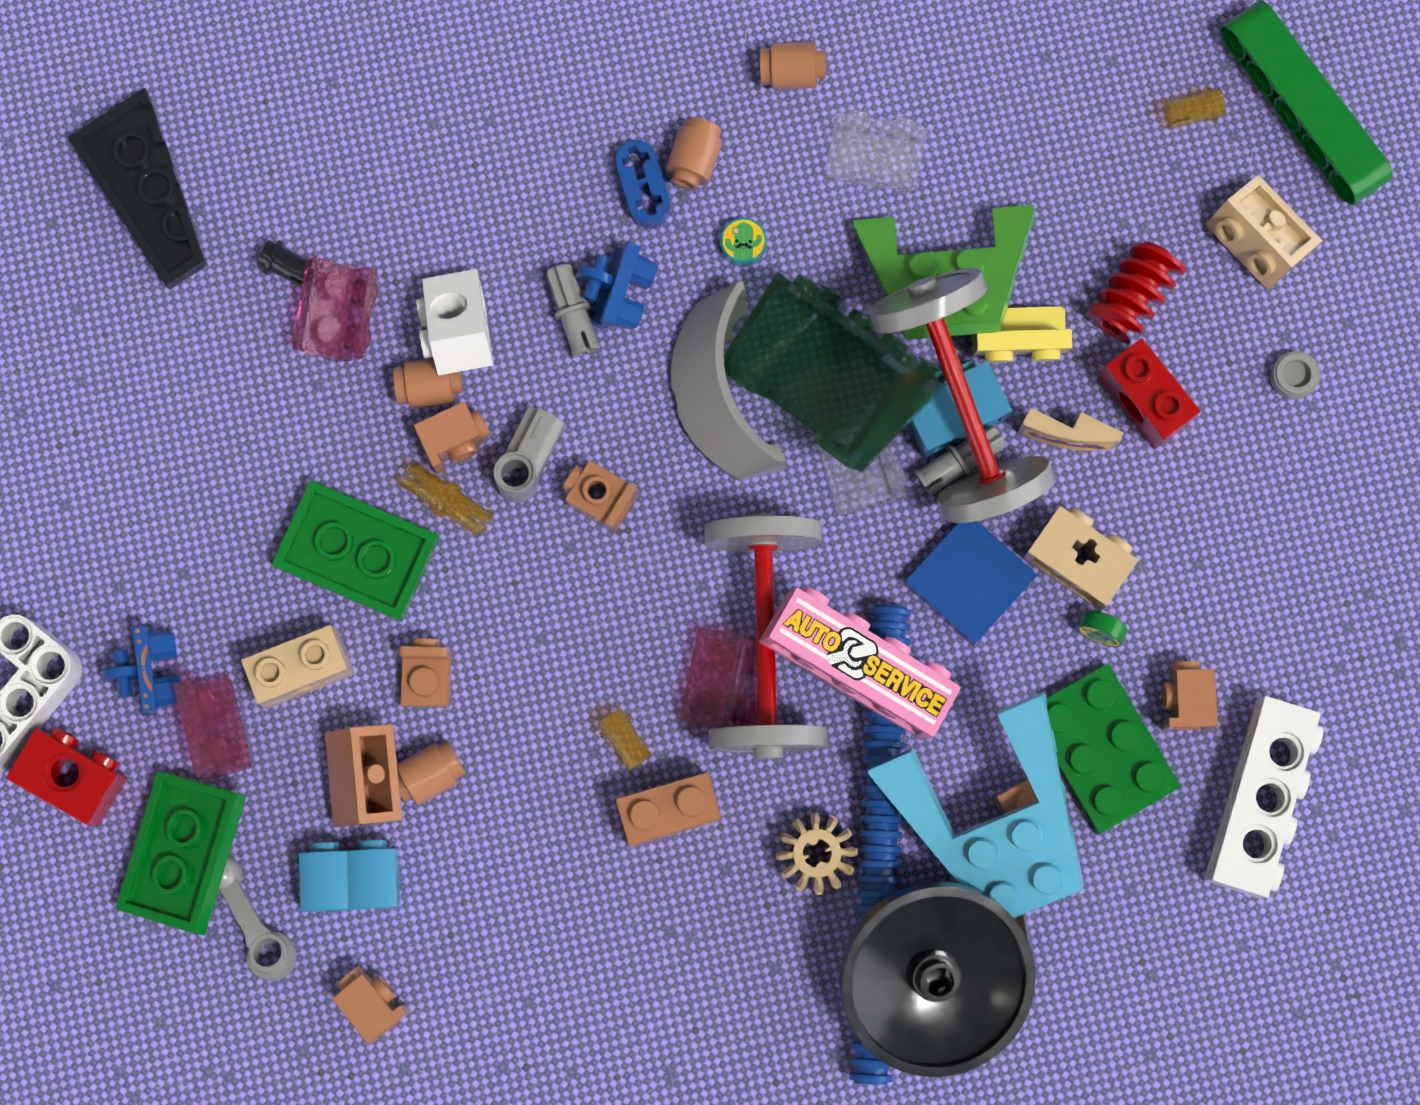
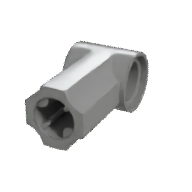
[494,406,565,503]

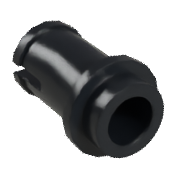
[257,240,320,291]

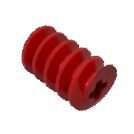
[1087,242,1187,345]

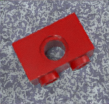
[1097,338,1201,449]
[6,726,128,827]

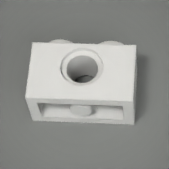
[416,269,493,376]

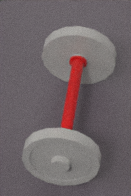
[867,268,1055,523]
[704,513,828,759]

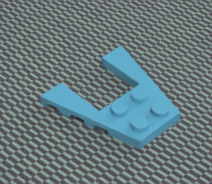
[867,691,1084,918]

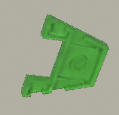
[853,205,1035,340]

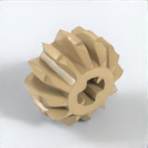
[776,813,858,895]

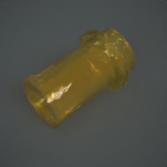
[1164,86,1226,130]
[597,708,653,771]

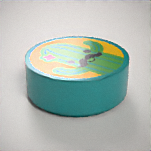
[721,218,767,267]

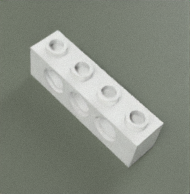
[1204,696,1324,898]

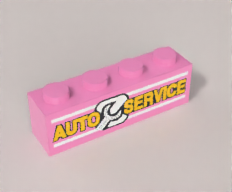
[759,587,961,740]

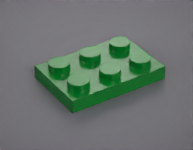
[271,480,440,622]
[1046,664,1182,835]
[115,771,246,935]

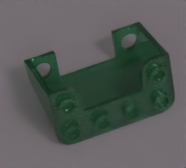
[724,272,946,472]

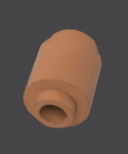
[760,42,826,89]
[665,117,722,190]
[393,359,463,408]
[397,741,466,806]

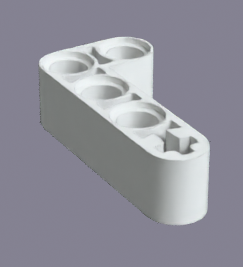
[0,614,83,775]

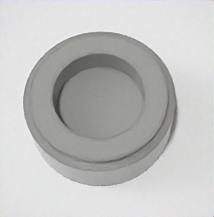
[1270,351,1320,400]

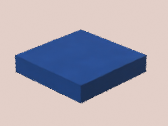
[904,521,1038,646]

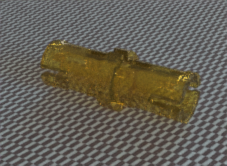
[400,462,494,538]

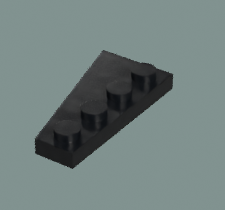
[68,88,208,290]

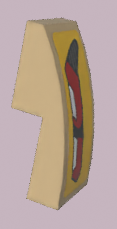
[1018,408,1124,451]

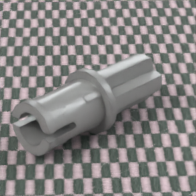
[546,264,601,358]
[914,425,1005,497]

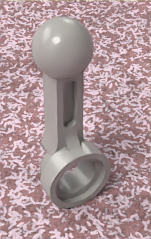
[218,856,297,981]

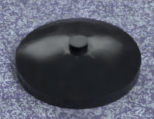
[839,882,1036,1077]

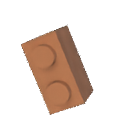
[325,724,402,828]
[616,772,722,847]

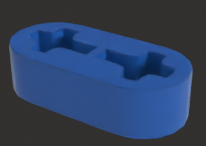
[615,140,670,229]

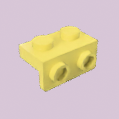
[972,306,1073,363]

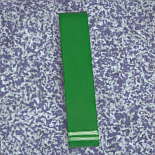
[1220,0,1393,206]

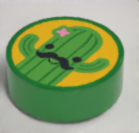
[1077,610,1128,647]

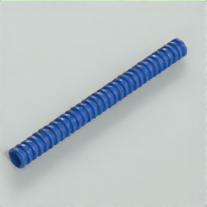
[849,604,911,1085]

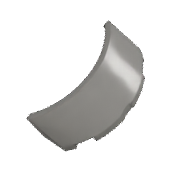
[671,281,786,481]

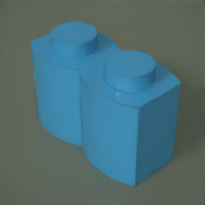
[299,840,400,912]

